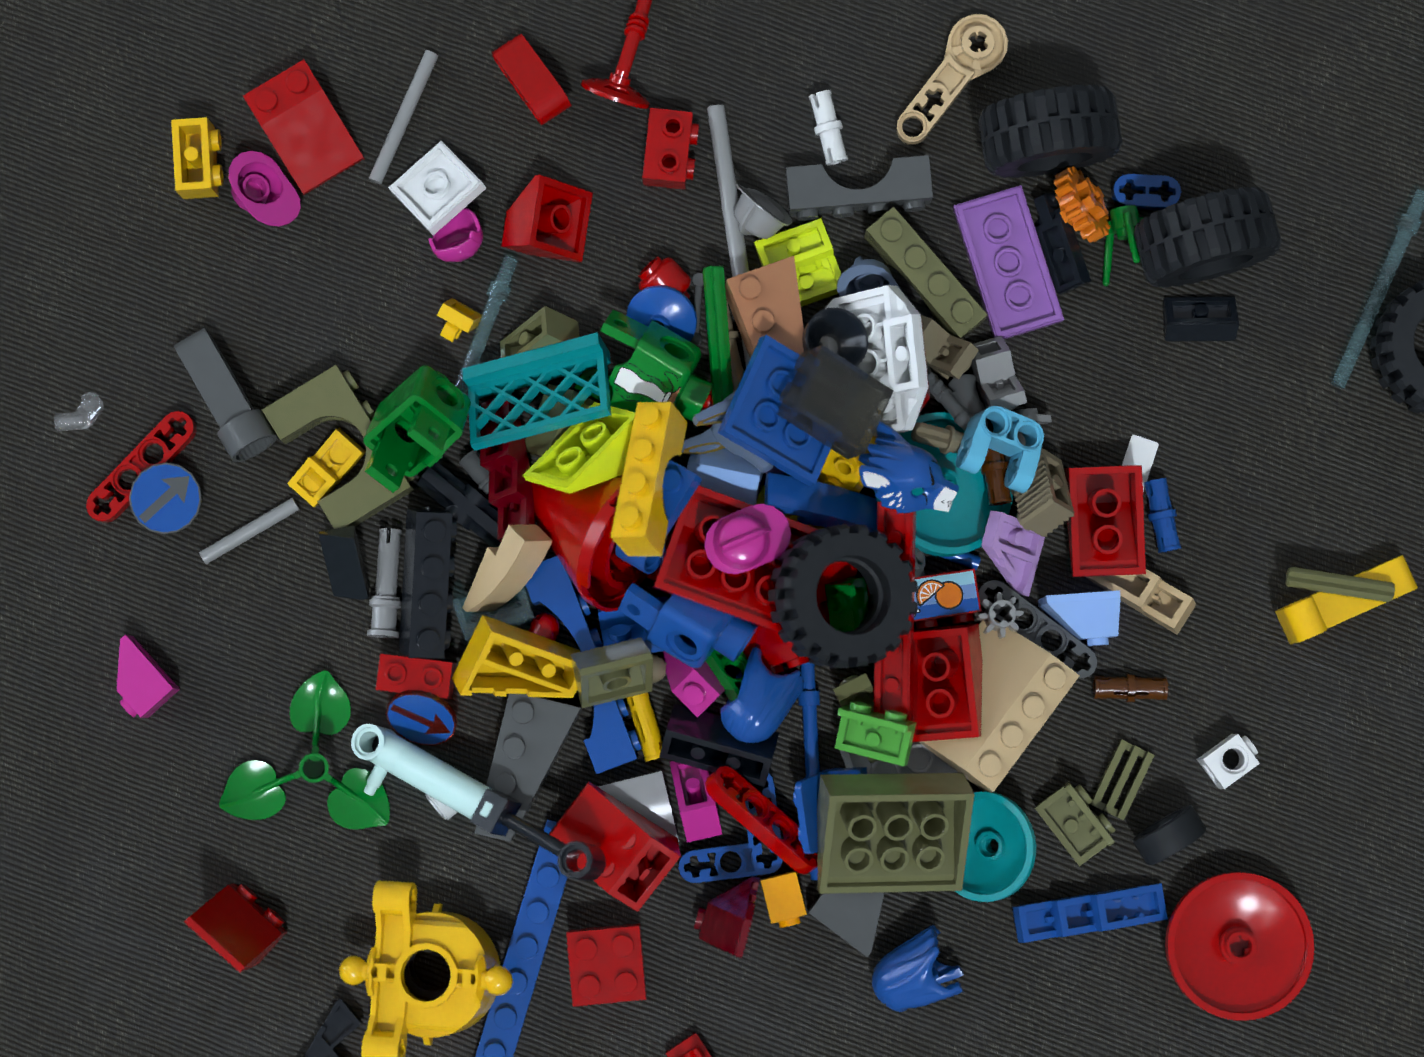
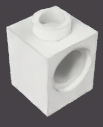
[1197,734,1260,789]

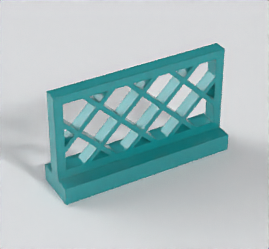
[462,332,611,451]

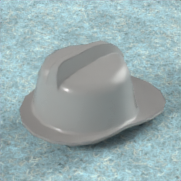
[734,184,792,239]

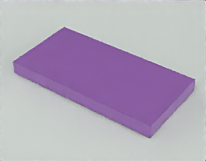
[953,185,1064,339]

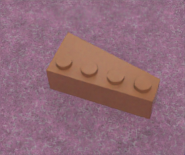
[725,256,808,359]

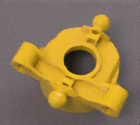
[339,880,513,1057]

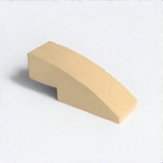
[462,525,553,612]
[1086,569,1196,635]

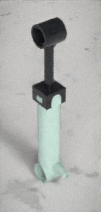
[351,724,606,882]

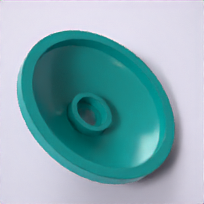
[955,792,1036,902]

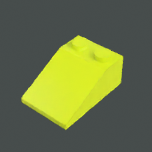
[523,402,635,494]

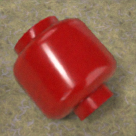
[638,256,691,298]

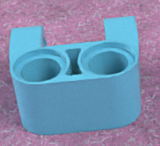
[956,406,1044,494]

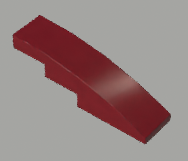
[480,394,535,542]

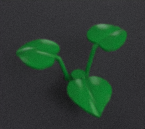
[219,671,390,830]

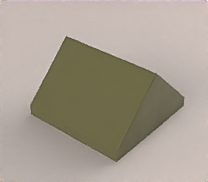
[570,637,653,708]

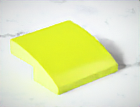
[754,218,841,307]

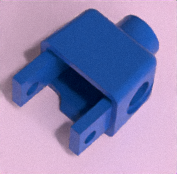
[618,540,758,668]

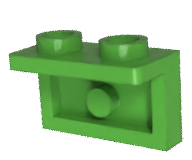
[834,701,917,767]

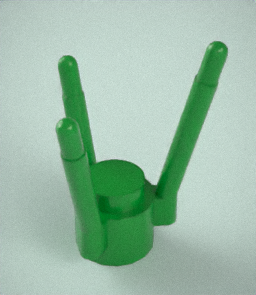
[1102,205,1143,286]

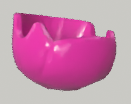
[428,208,483,262]

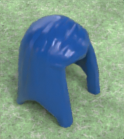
[721,647,804,743]
[872,925,964,1012]

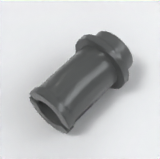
[459,450,489,496]

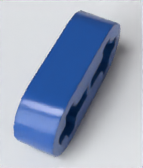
[1111,174,1181,211]

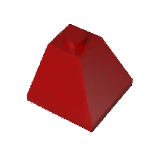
[501,175,593,262]

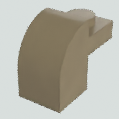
[921,315,979,380]

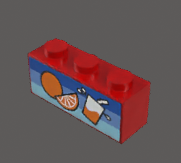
[867,568,981,629]

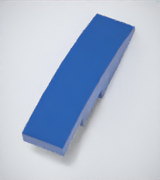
[765,472,877,532]
[1012,883,1168,943]

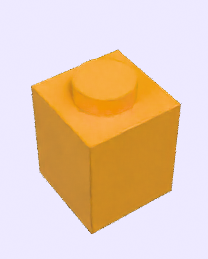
[760,870,807,928]

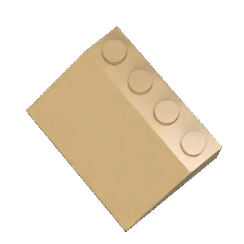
[919,618,1080,793]

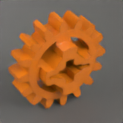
[1053,166,1110,243]

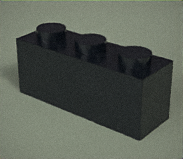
[659,704,779,787]

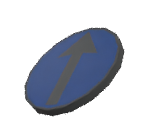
[129,462,202,535]

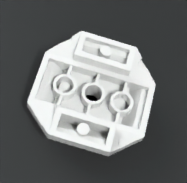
[808,285,930,437]

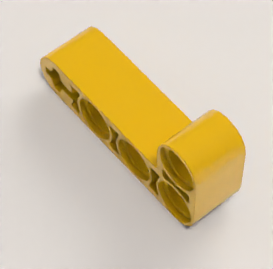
[1275,555,1418,644]

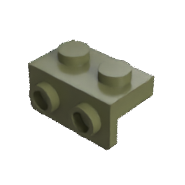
[1034,781,1116,867]

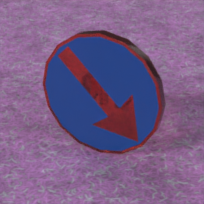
[386,690,458,745]

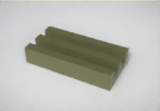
[1089,739,1154,820]

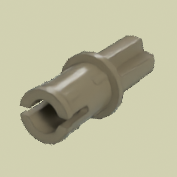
[911,422,964,454]

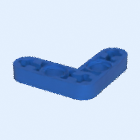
[679,773,783,883]

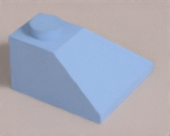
[1038,590,1120,646]

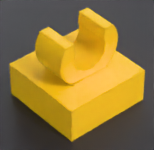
[437,298,483,342]

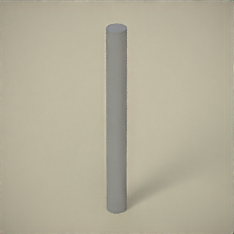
[368,50,438,184]

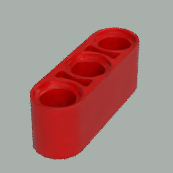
[491,33,572,126]

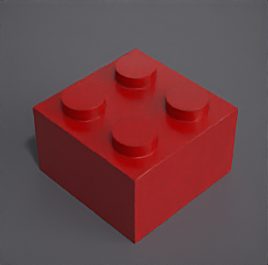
[566,923,647,1007]

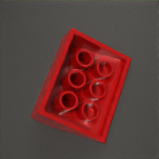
[654,486,818,632]

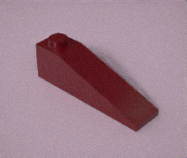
[693,876,760,958]

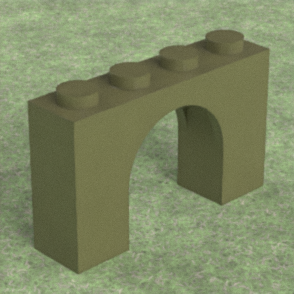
[262,365,415,529]

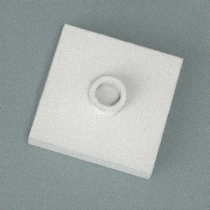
[388,141,486,236]

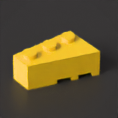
[452,615,580,698]

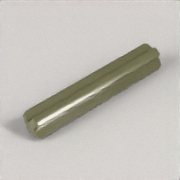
[1285,567,1395,602]

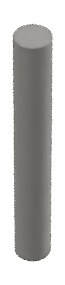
[199,497,300,564]

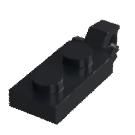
[1033,192,1092,295]

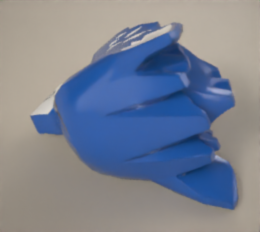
[859,421,959,513]

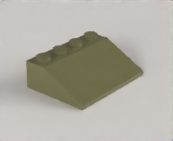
[817,773,974,894]

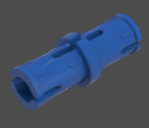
[1144,478,1181,553]

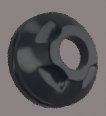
[802,308,868,374]

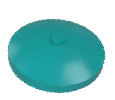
[875,412,1013,557]

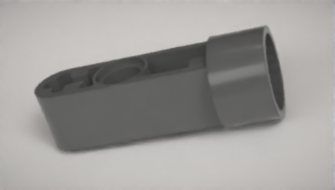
[174,327,277,462]

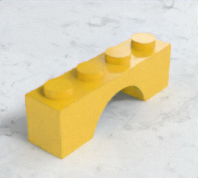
[611,402,687,556]

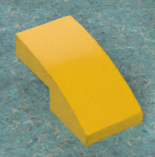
[287,428,366,507]

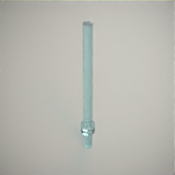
[1331,190,1424,389]
[440,256,518,460]

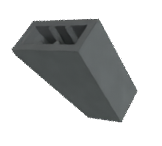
[808,892,885,957]

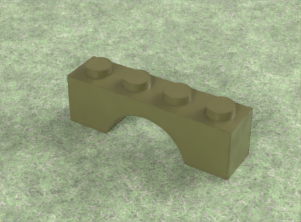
[864,206,987,339]

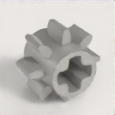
[976,592,1024,639]

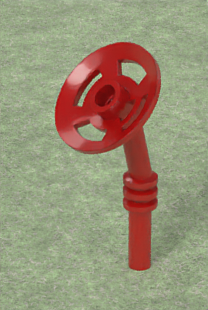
[581,0,653,109]

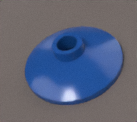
[627,285,697,341]

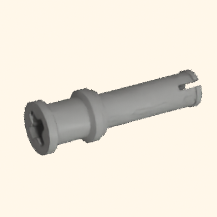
[367,528,402,639]

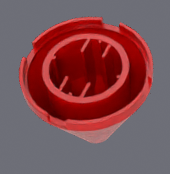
[532,475,671,612]

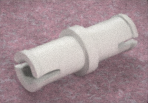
[809,90,848,166]

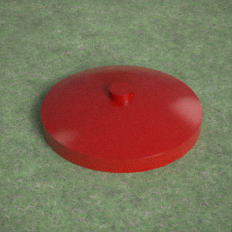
[1165,872,1314,1021]

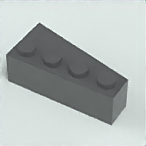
[475,694,583,842]

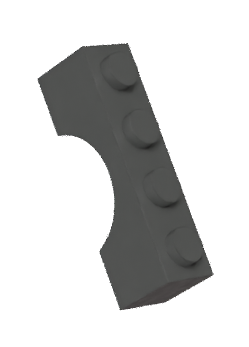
[785,155,933,221]

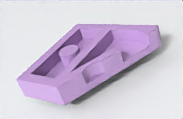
[981,510,1045,597]

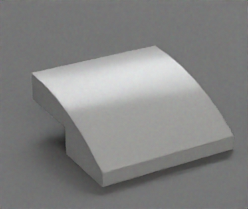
[598,771,679,842]

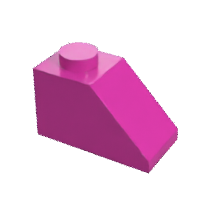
[116,634,180,718]
[660,651,730,718]
[670,761,723,842]

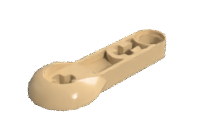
[896,14,1008,145]

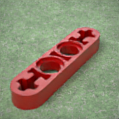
[86,411,197,523]
[705,766,818,874]

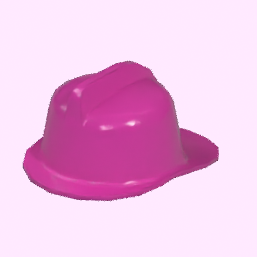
[228,151,301,227]
[704,504,791,574]

